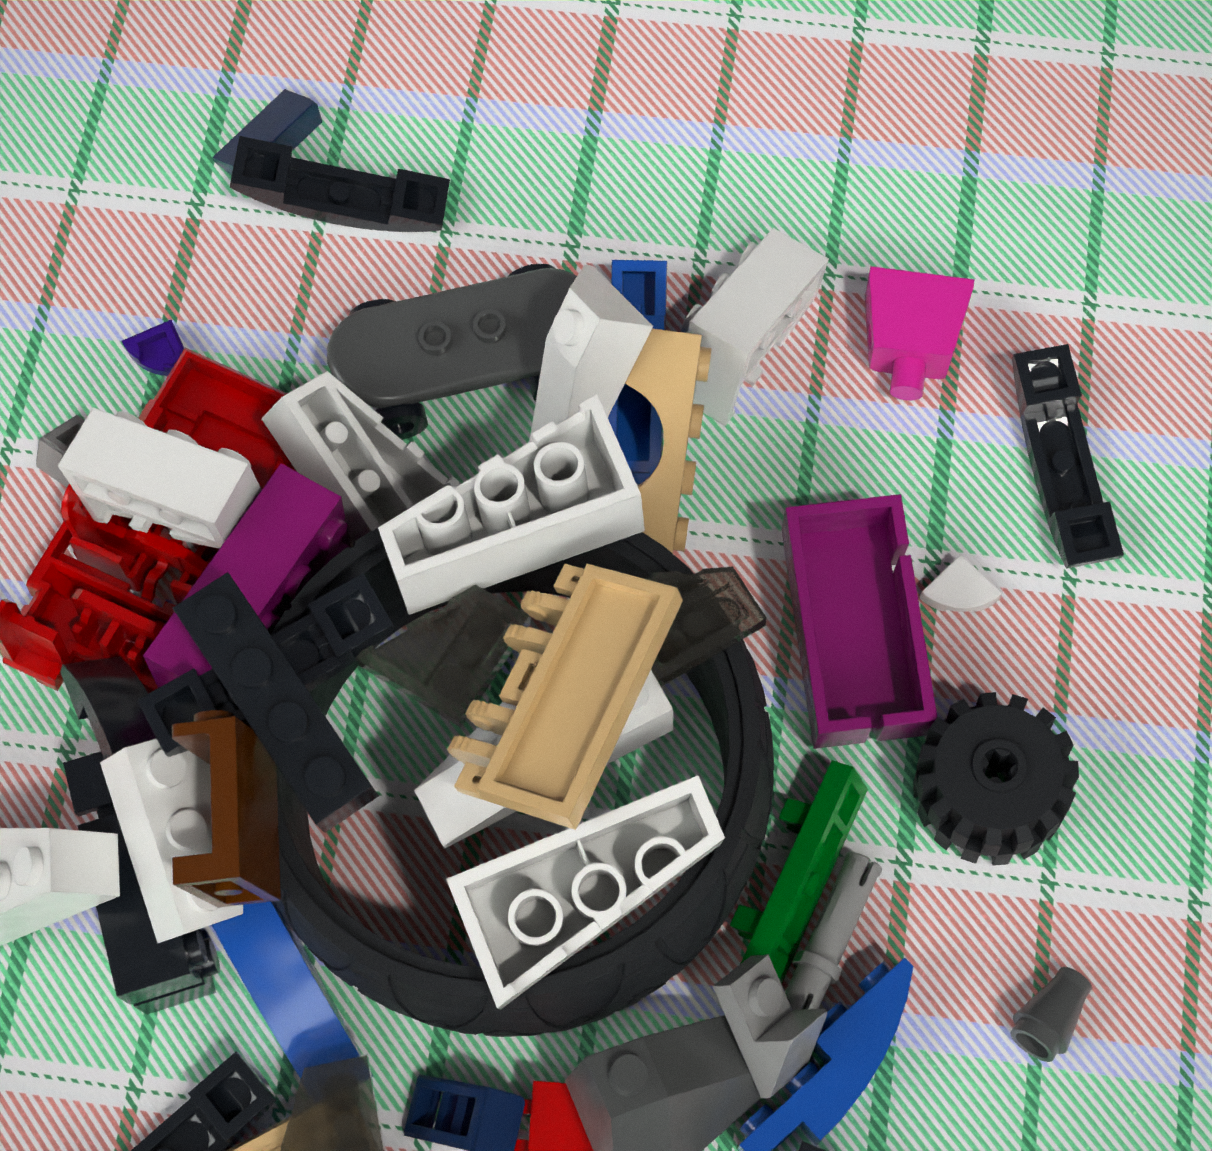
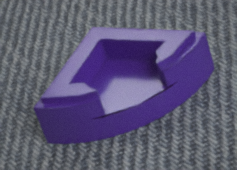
[122,320,185,376]

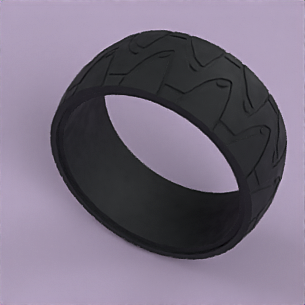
[248,528,774,1037]

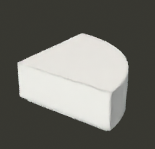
[919,555,1003,612]

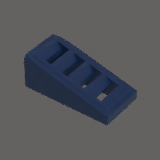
[403,1074,525,1151]

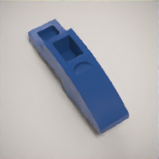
[737,958,914,1151]

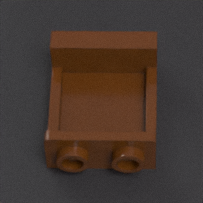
[172,710,281,908]

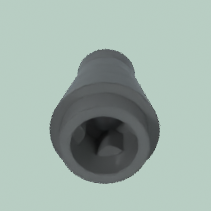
[1010,967,1092,1062]

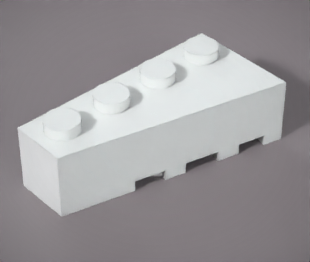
[378,394,645,615]
[446,775,725,1010]
[0,828,120,946]

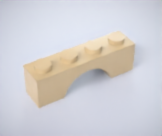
[625,328,712,554]

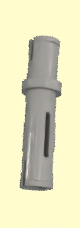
[785,852,882,1010]

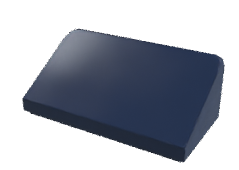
[212,89,322,176]

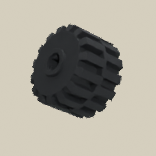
[913,692,1079,866]

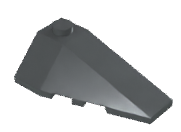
[565,1015,761,1151]

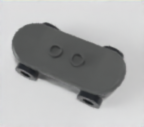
[327,264,577,440]

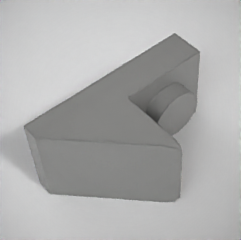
[713,955,827,1098]

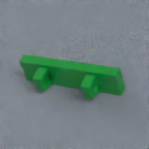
[730,760,868,985]

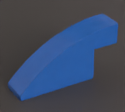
[608,260,668,484]
[212,901,373,1102]

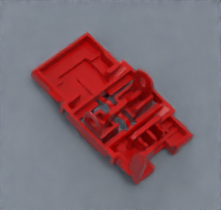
[0,347,297,694]

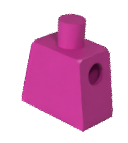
[865,266,975,401]

